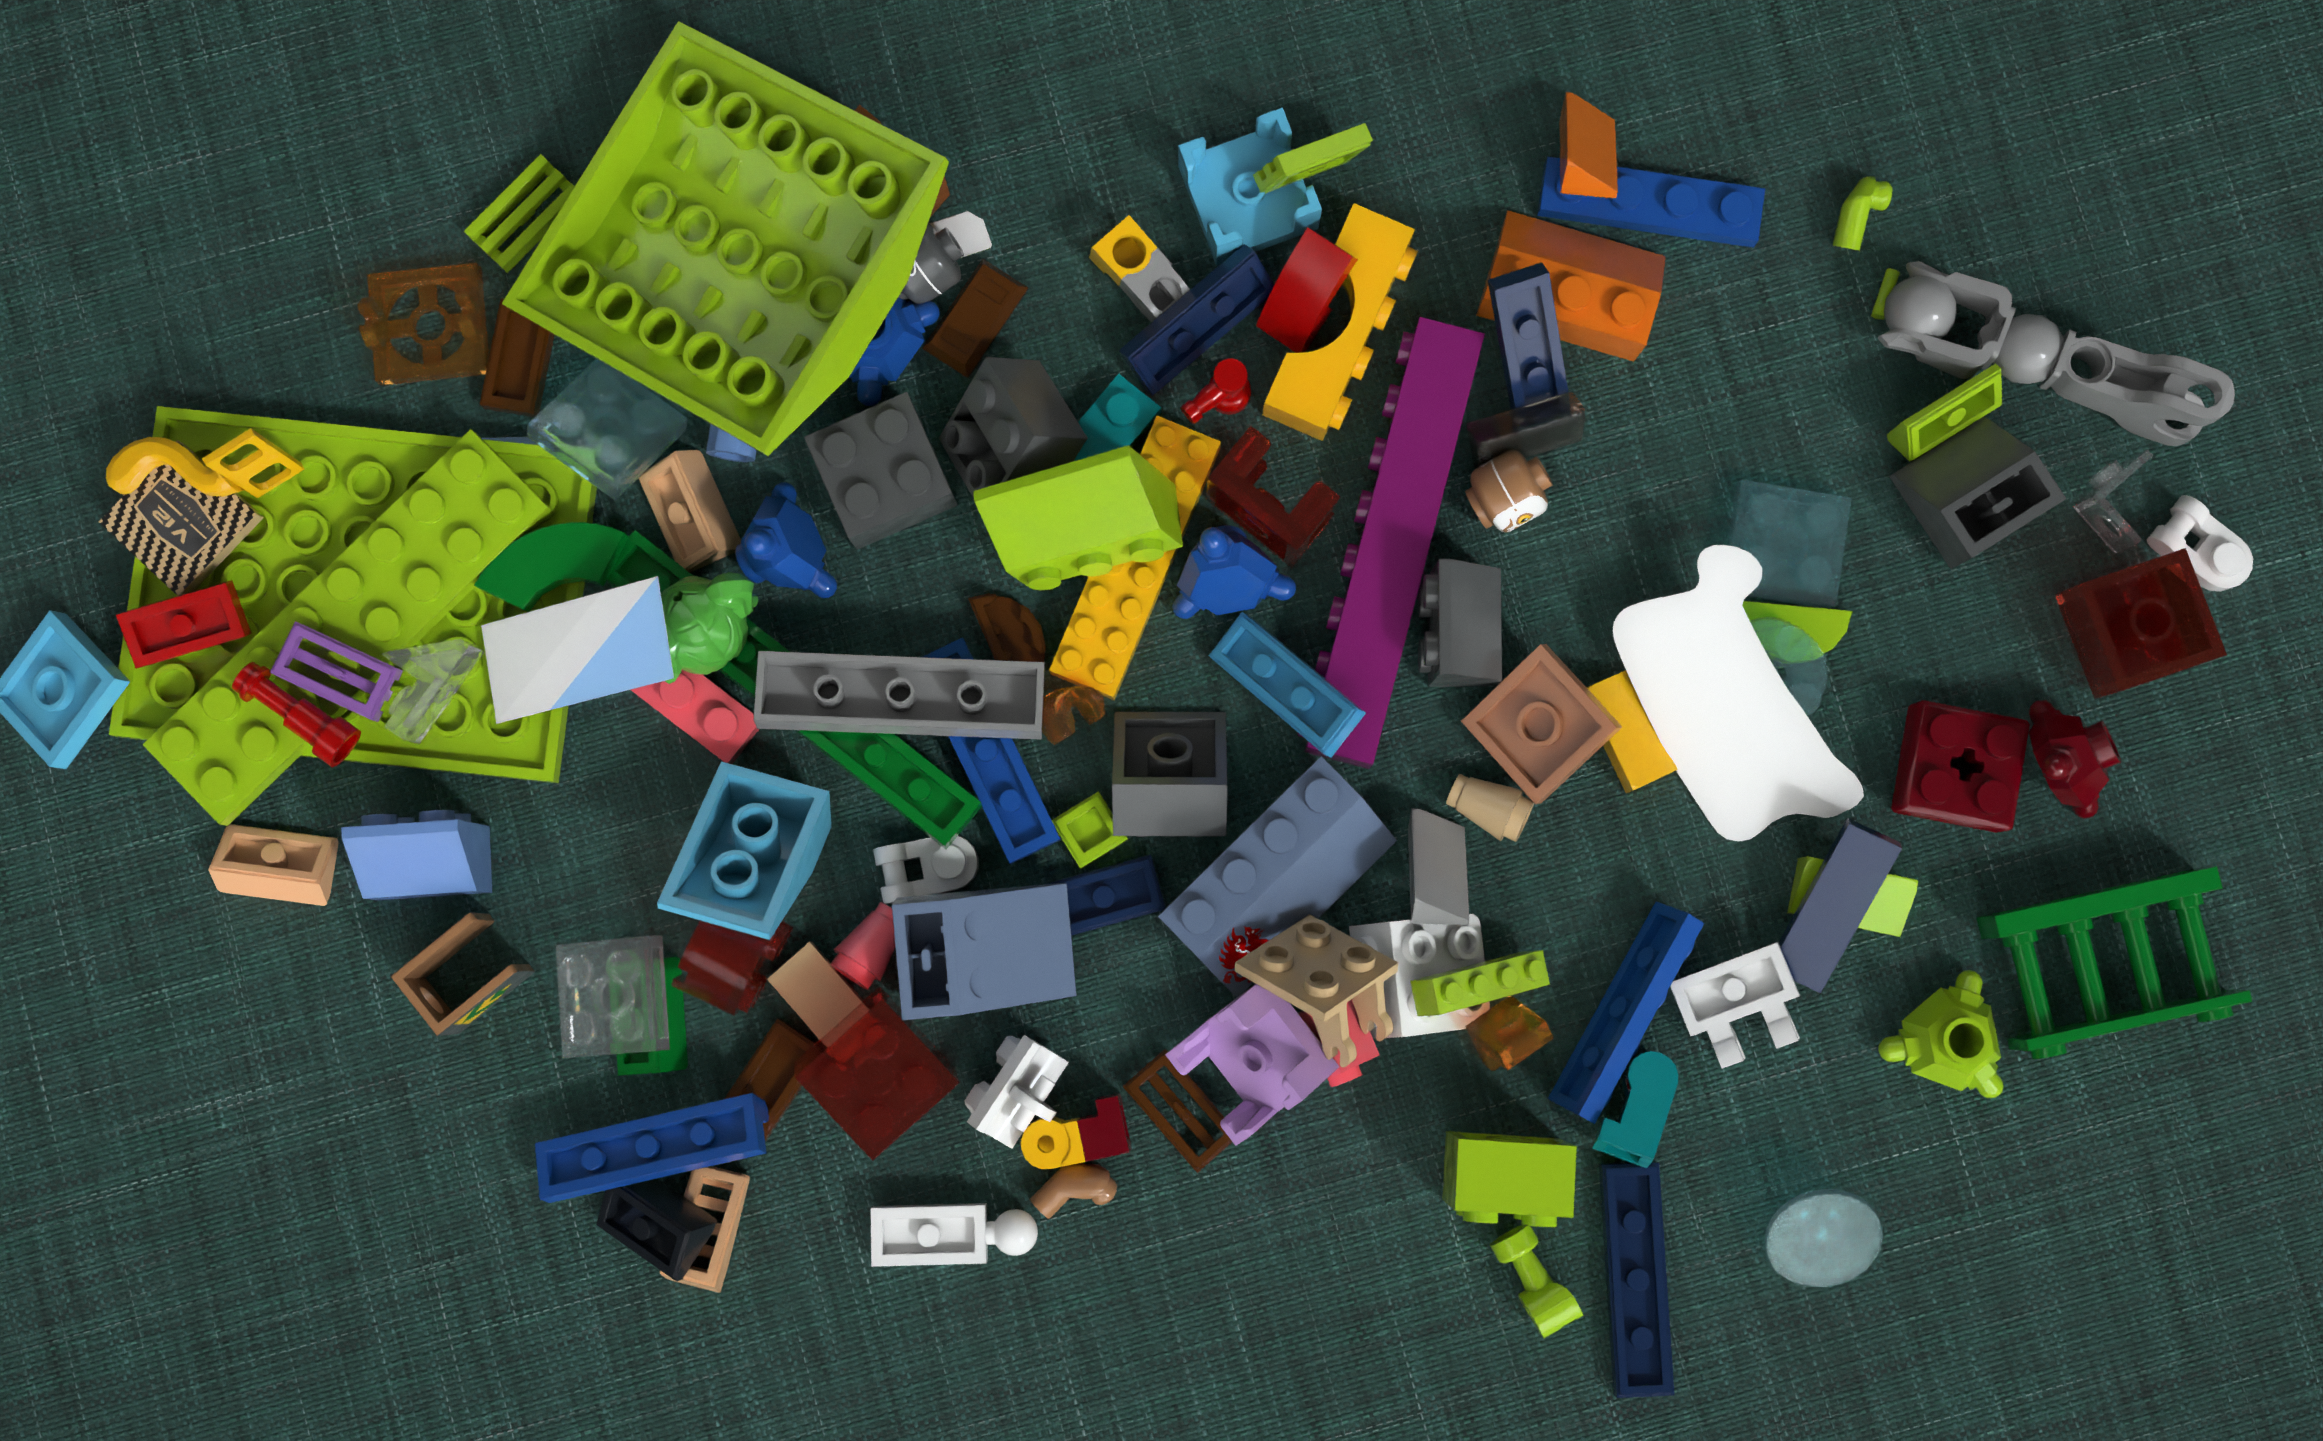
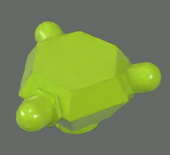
[1878,970,2003,1098]

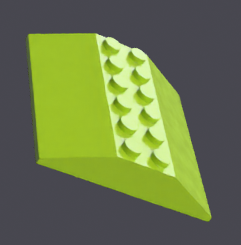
[502,21,949,456]

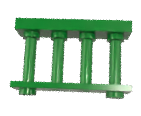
[1976,866,2252,1059]

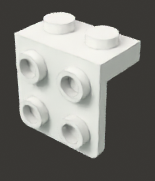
[1349,914,1491,1039]

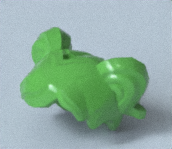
[661,572,758,684]

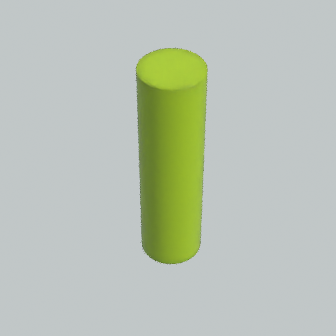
[1871,268,1900,320]

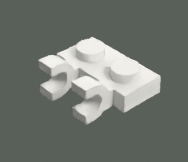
[1670,942,1800,1069]

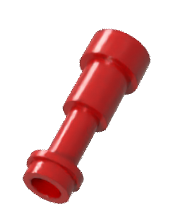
[232,662,361,767]

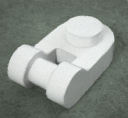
[2147,495,2253,592]
[873,836,979,904]

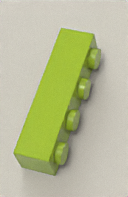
[1410,950,1550,1016]

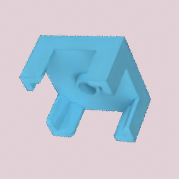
[1178,107,1322,266]

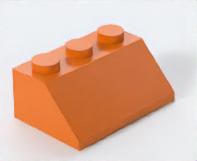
[1476,210,1666,362]

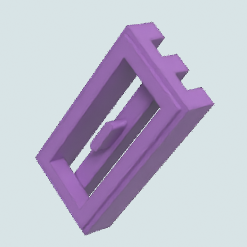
[270,621,403,722]

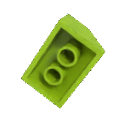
[973,445,1183,590]

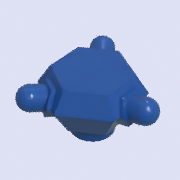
[849,297,940,406]
[735,482,837,598]
[1172,526,1296,619]

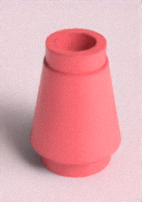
[830,902,895,990]

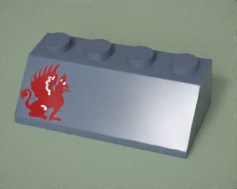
[1158,756,1397,998]

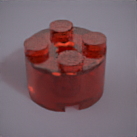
[672,915,794,1016]

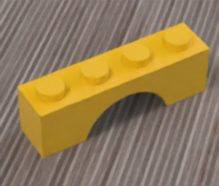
[1262,203,1418,441]

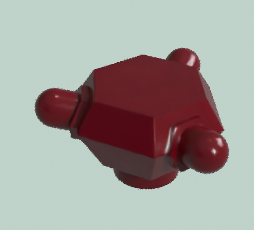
[2029,700,2121,819]

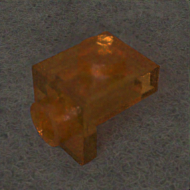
[1465,995,1554,1071]

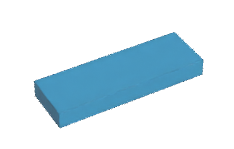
[1208,612,1366,758]

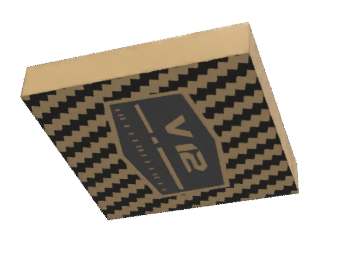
[98,440,264,596]

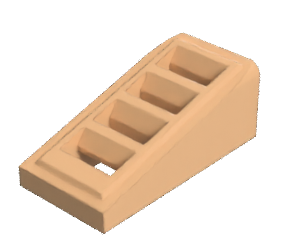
[659,1166,750,1293]

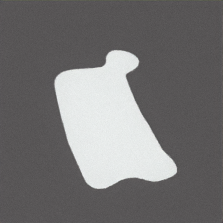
[1613,545,1864,842]

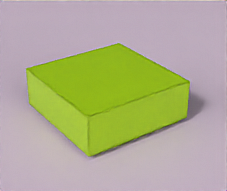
[1052,791,1128,869]

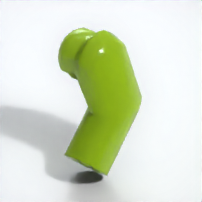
[1832,176,1893,251]

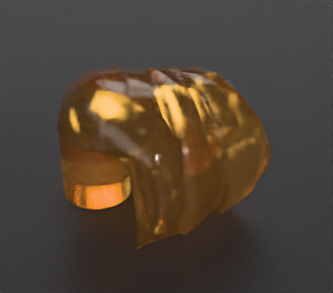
[1042,686,1105,745]

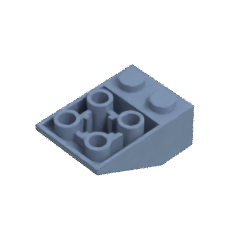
[892,883,1076,1020]

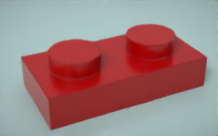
[116,580,251,669]

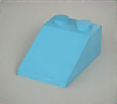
[657,761,832,940]

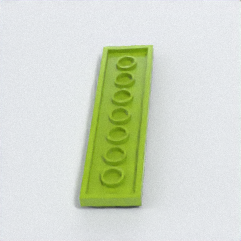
[142,429,553,826]

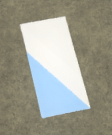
[481,576,674,724]

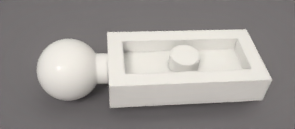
[871,1203,1038,1267]

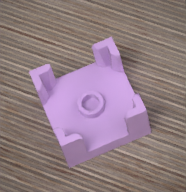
[1165,984,1339,1146]

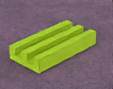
[1253,123,1373,194]
[464,154,575,273]

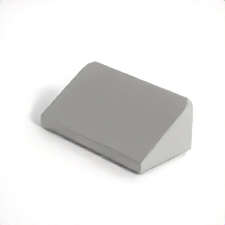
[1408,808,1469,925]

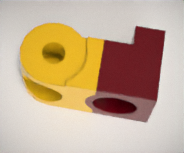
[1021,1093,1132,1169]

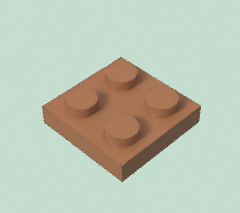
[1461,644,1622,804]

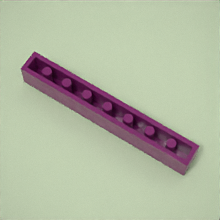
[1297,317,1485,769]

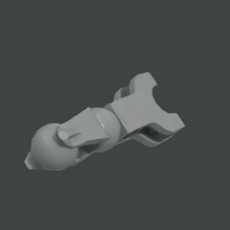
[1878,261,2235,446]

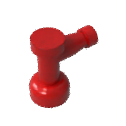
[1180,358,1251,424]

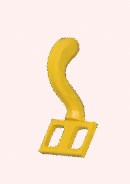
[106,428,304,498]

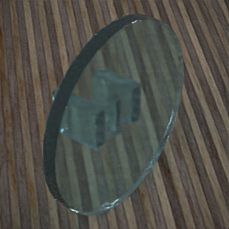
[1765,1189,1883,1287]

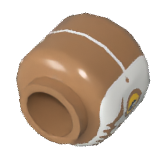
[1465,449,1553,533]

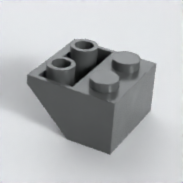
[939,357,1088,498]
[1889,417,2067,569]
[1418,559,1502,687]

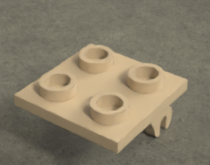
[1235,914,1399,1068]

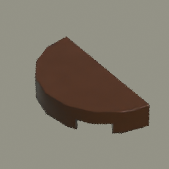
[968,593,1047,662]

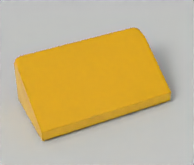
[1586,670,1678,793]

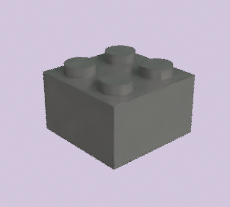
[804,392,958,550]

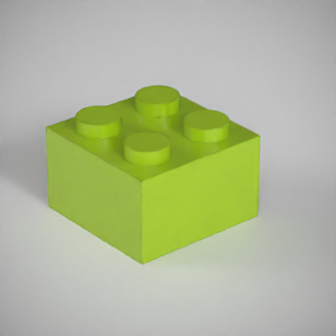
[1442,1131,1577,1227]

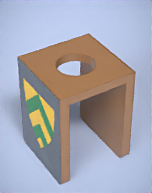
[391,912,535,1036]

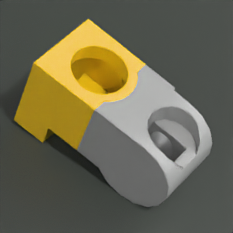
[1089,215,1190,322]

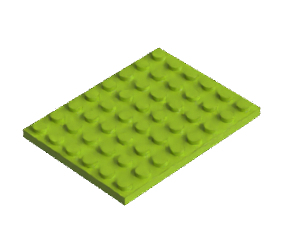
[109,406,601,783]

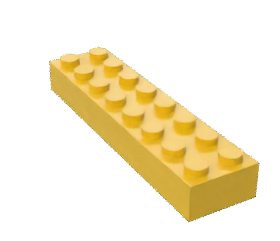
[1049,416,1221,701]

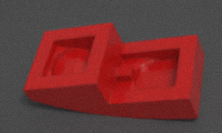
[1256,227,1358,353]

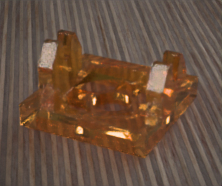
[357,263,489,386]

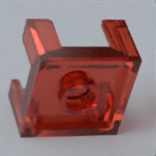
[1206,426,1340,568]

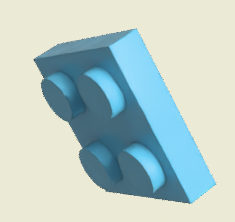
[0,610,130,769]

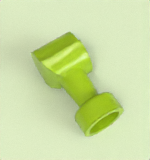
[1490,1224,1583,1339]

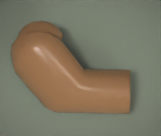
[1029,1163,1117,1219]

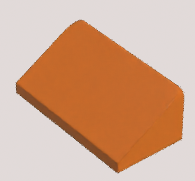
[1559,92,1618,198]

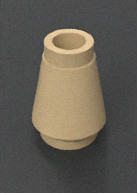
[1446,774,1534,842]

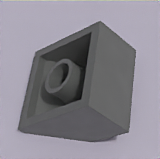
[1112,712,1227,837]

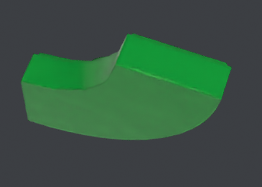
[474,522,629,612]

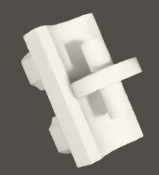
[964,1035,1069,1148]

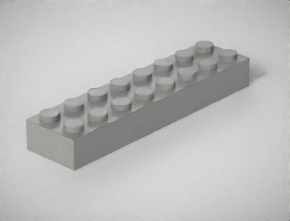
[753,651,1045,740]

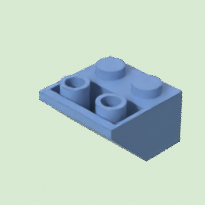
[341,810,492,900]

